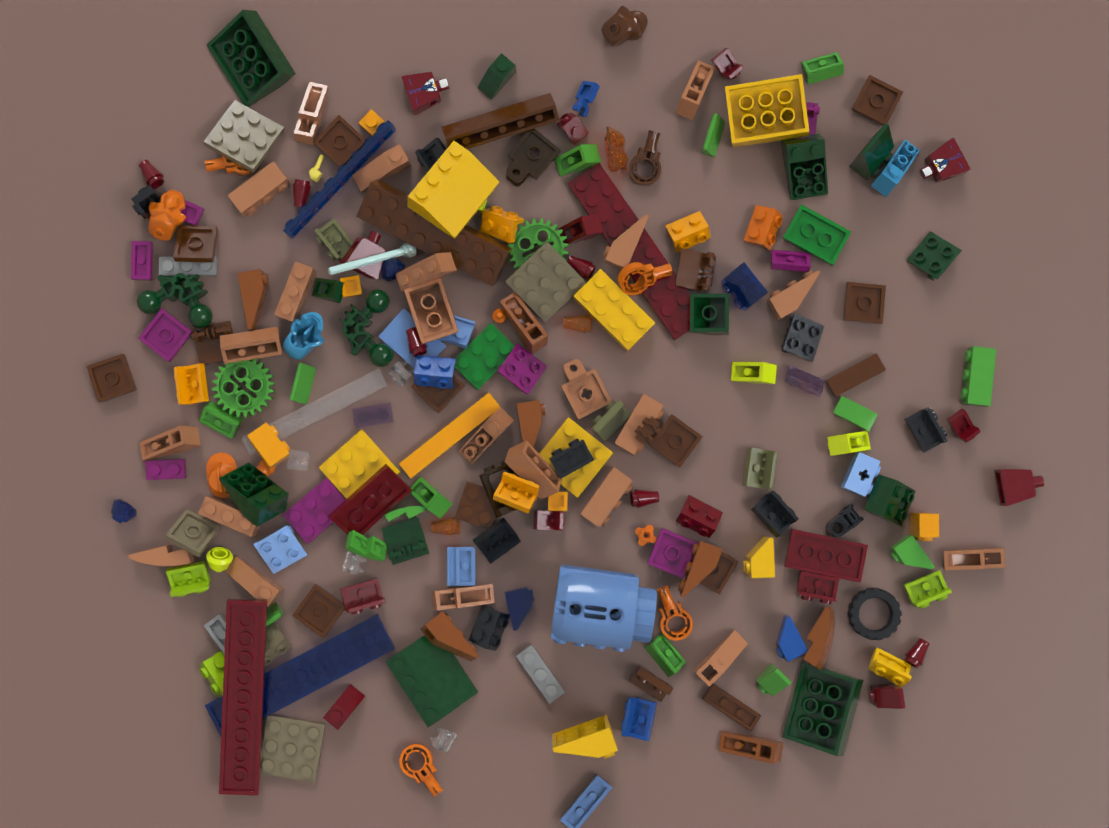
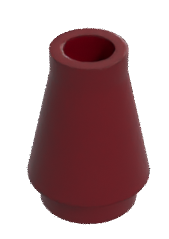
[139,160,164,189]
[292,179,312,208]
[567,255,596,279]
[406,327,428,357]
[630,489,659,508]
[904,638,930,668]

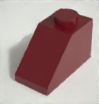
[558,214,603,245]
[868,683,905,709]
[323,684,365,730]

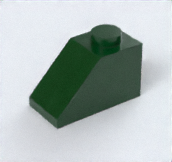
[477,53,516,100]

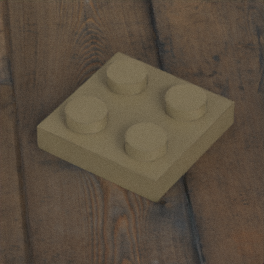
[165,509,220,557]

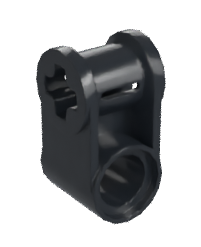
[825,503,864,537]

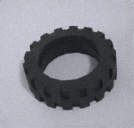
[847,588,902,640]

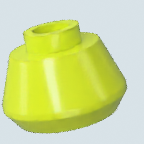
[206,547,233,572]

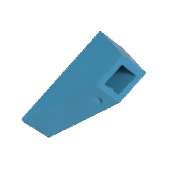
[871,140,920,197]

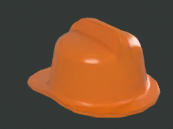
[206,452,237,498]

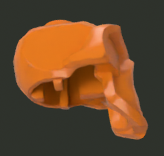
[148,189,186,241]

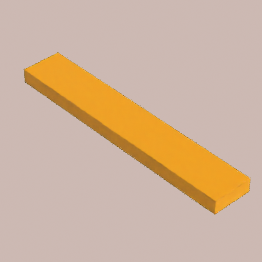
[399,393,501,479]

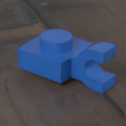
[572,81,600,117]

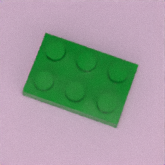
[782,204,851,266]
[455,323,515,390]

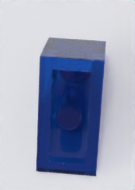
[505,586,535,631]

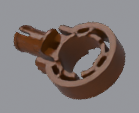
[629,130,661,186]

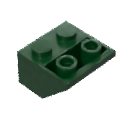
[864,474,916,526]

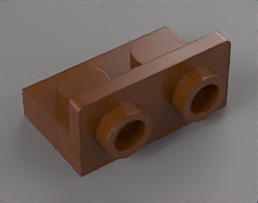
[629,665,673,702]

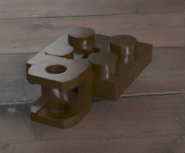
[506,128,561,187]

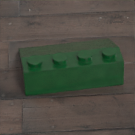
[207,10,296,107]
[386,635,478,727]
[782,662,864,756]

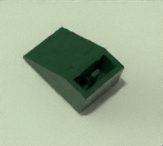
[781,133,828,200]
[219,462,289,527]

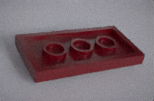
[328,464,412,535]
[784,529,868,583]

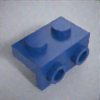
[414,355,455,389]
[621,697,657,741]

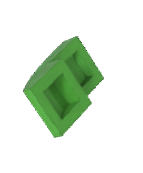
[833,396,878,432]
[385,506,428,522]
[345,530,387,562]

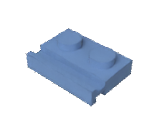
[438,315,475,349]
[447,547,476,586]

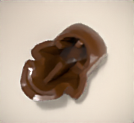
[601,6,648,46]

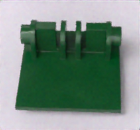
[907,231,962,281]
[381,517,430,565]

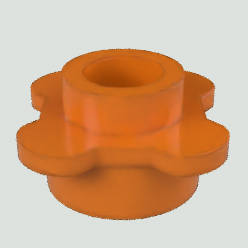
[635,525,657,546]

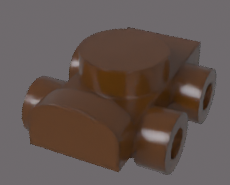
[634,416,661,445]

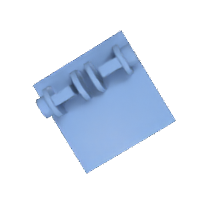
[253,525,307,574]

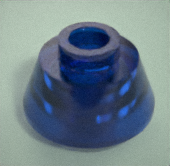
[381,258,405,281]
[111,499,137,524]

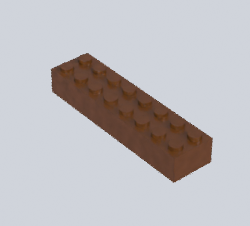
[356,179,513,286]

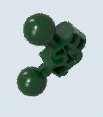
[137,273,213,328]
[339,289,393,367]

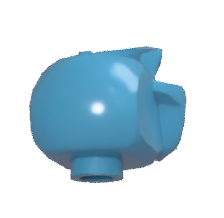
[283,312,325,360]

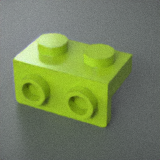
[166,560,211,597]
[903,570,952,609]
[199,650,224,697]

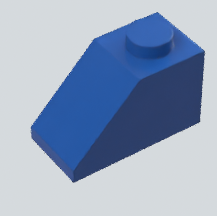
[776,615,808,662]

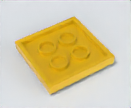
[539,417,613,498]
[319,429,400,499]

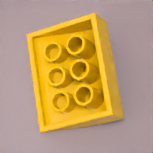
[725,74,809,148]
[407,141,499,239]
[552,714,618,759]

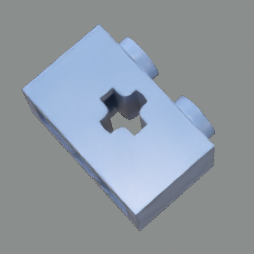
[841,452,881,497]

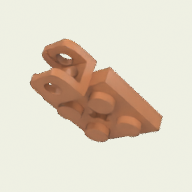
[561,359,612,420]

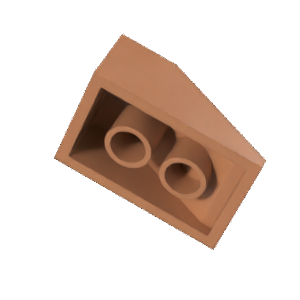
[404,277,459,344]

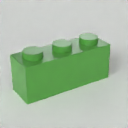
[960,346,996,407]

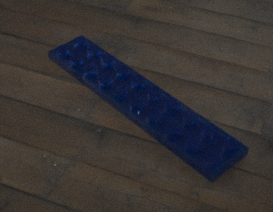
[205,614,395,737]

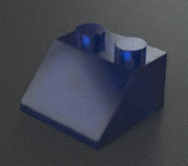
[721,262,768,311]

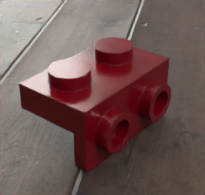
[676,495,723,538]
[796,571,839,605]
[339,578,385,615]

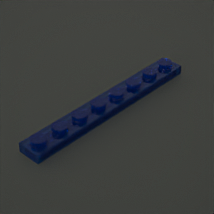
[283,120,396,239]

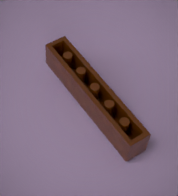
[442,93,559,149]

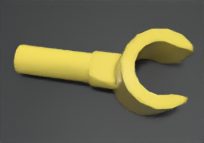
[309,154,324,182]

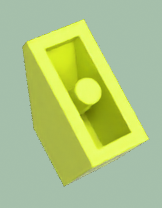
[731,362,777,384]
[827,431,871,456]

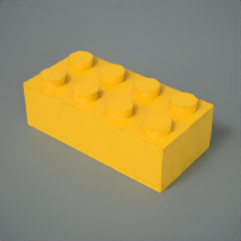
[573,269,655,352]

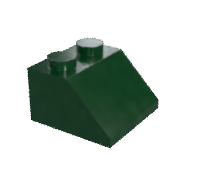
[690,294,729,335]

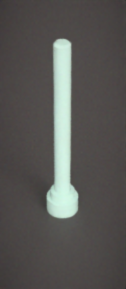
[328,243,417,275]

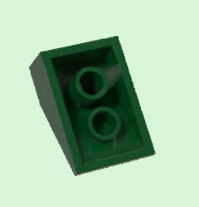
[849,123,894,180]

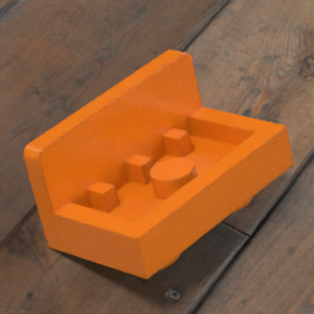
[744,205,783,250]

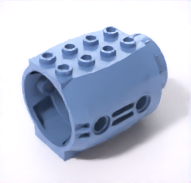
[551,564,657,652]

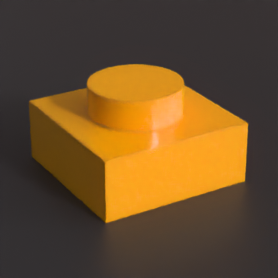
[359,109,386,137]
[340,275,363,298]
[548,492,568,511]

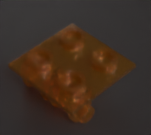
[605,126,628,172]

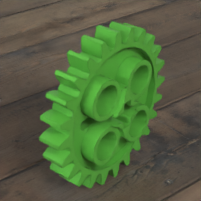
[507,218,569,269]
[212,359,276,417]

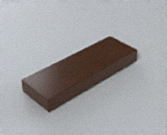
[826,353,886,397]
[702,683,761,732]

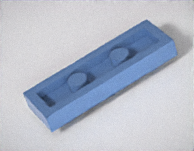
[560,774,612,828]

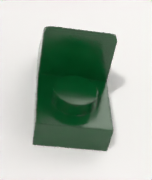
[312,278,344,303]

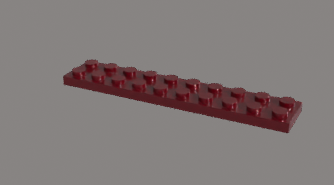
[568,163,690,341]
[219,599,268,796]

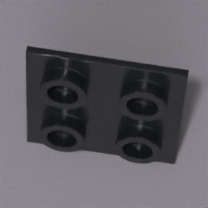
[781,313,824,362]

